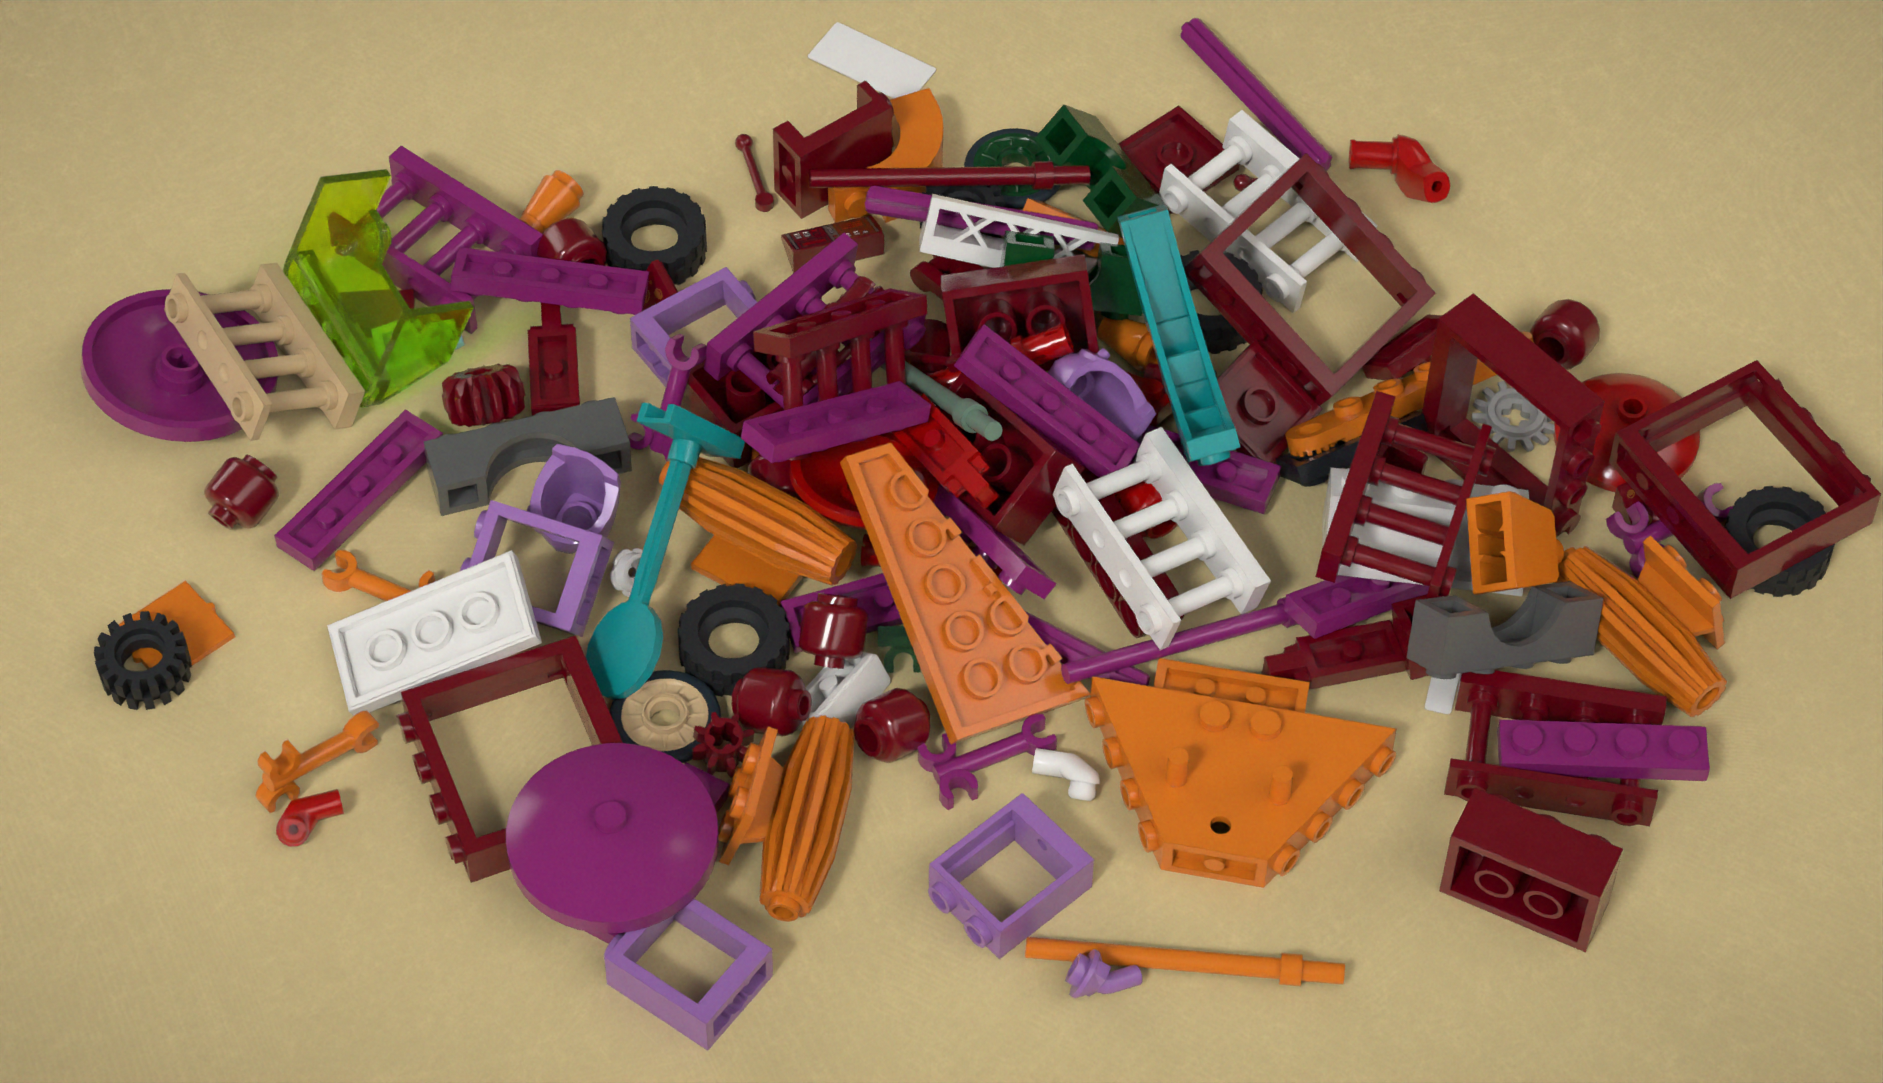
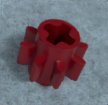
[692,712,754,778]

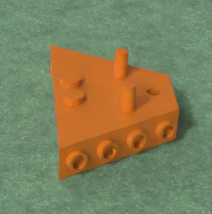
[1085,676,1397,888]

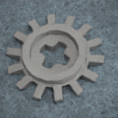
[1472,381,1555,452]

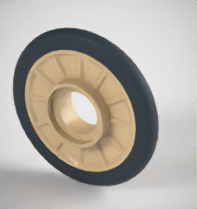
[610,670,721,763]

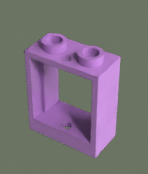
[630,267,757,387]
[460,500,614,637]
[928,793,1094,959]
[604,898,773,1051]

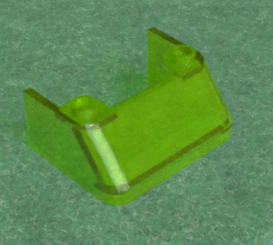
[283,169,474,408]

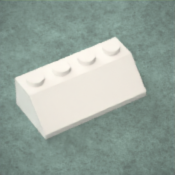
[1322,468,1529,596]

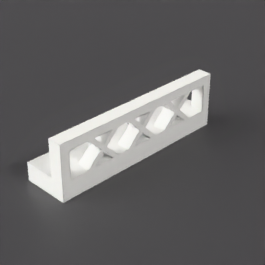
[919,194,1119,271]

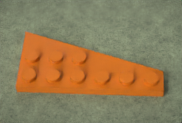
[840,443,1091,745]

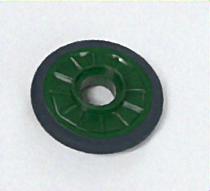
[964,128,1061,208]

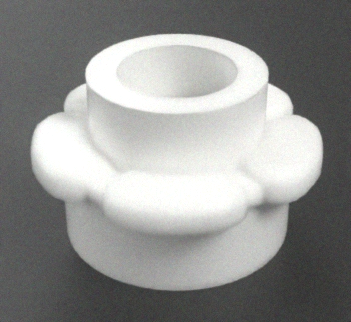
[610,548,643,597]

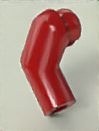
[276,789,344,847]

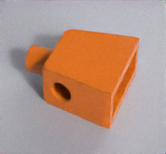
[1466,491,1564,595]

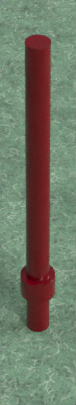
[809,161,1090,190]

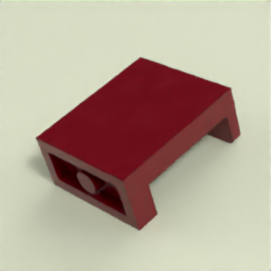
[773,81,894,219]

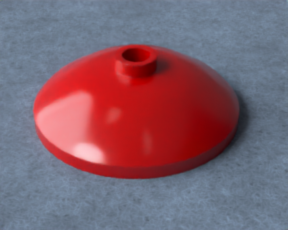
[1553,373,1700,492]
[789,432,939,529]

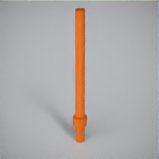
[1025,937,1345,986]

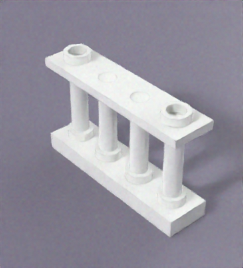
[1159,110,1378,313]
[1053,427,1271,650]

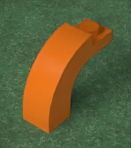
[828,88,944,223]

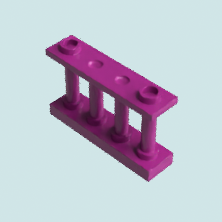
[325,146,543,334]
[704,233,928,409]

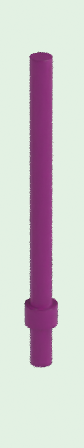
[1061,597,1299,684]

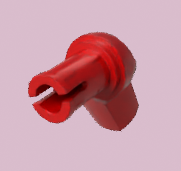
[1349,134,1451,203]

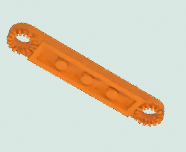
[1285,331,1534,457]

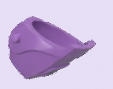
[1047,348,1156,441]
[527,444,621,554]

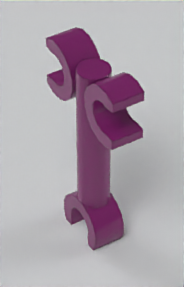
[628,334,707,461]
[1606,483,1733,579]
[918,714,1057,810]

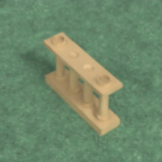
[164,263,365,441]

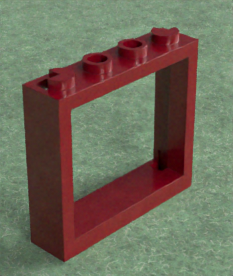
[1184,153,1436,405]
[1422,293,1605,537]
[1609,360,1881,599]
[396,635,623,883]

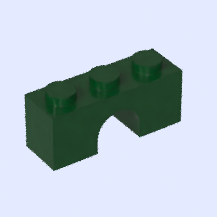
[1034,105,1169,237]
[1000,230,1142,320]

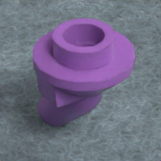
[1065,949,1142,999]

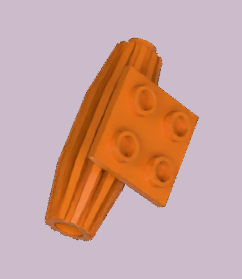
[659,457,857,607]
[1553,536,1727,717]
[718,715,854,922]

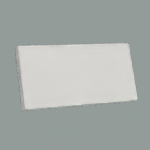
[327,550,542,716]

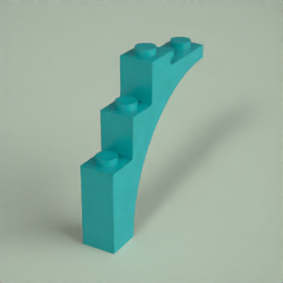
[1117,204,1240,466]

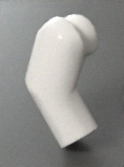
[1032,748,1100,801]

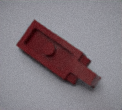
[527,303,580,416]
[1261,620,1406,690]

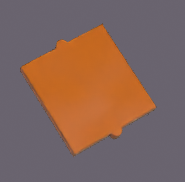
[118,580,235,669]

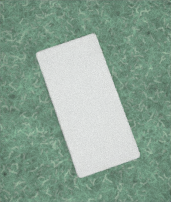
[808,22,936,99]

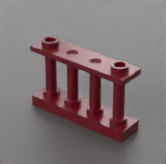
[753,288,928,460]
[1315,391,1496,599]
[1444,670,1667,827]

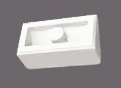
[798,652,891,731]

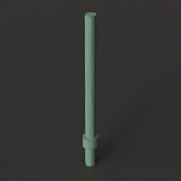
[870,338,1002,441]

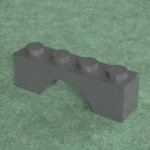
[423,397,632,516]
[1407,581,1604,679]

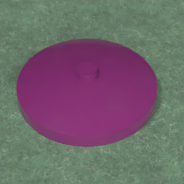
[81,289,278,442]
[506,743,719,934]

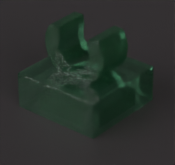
[877,626,921,674]

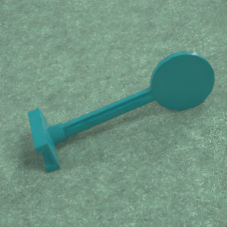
[586,403,745,700]

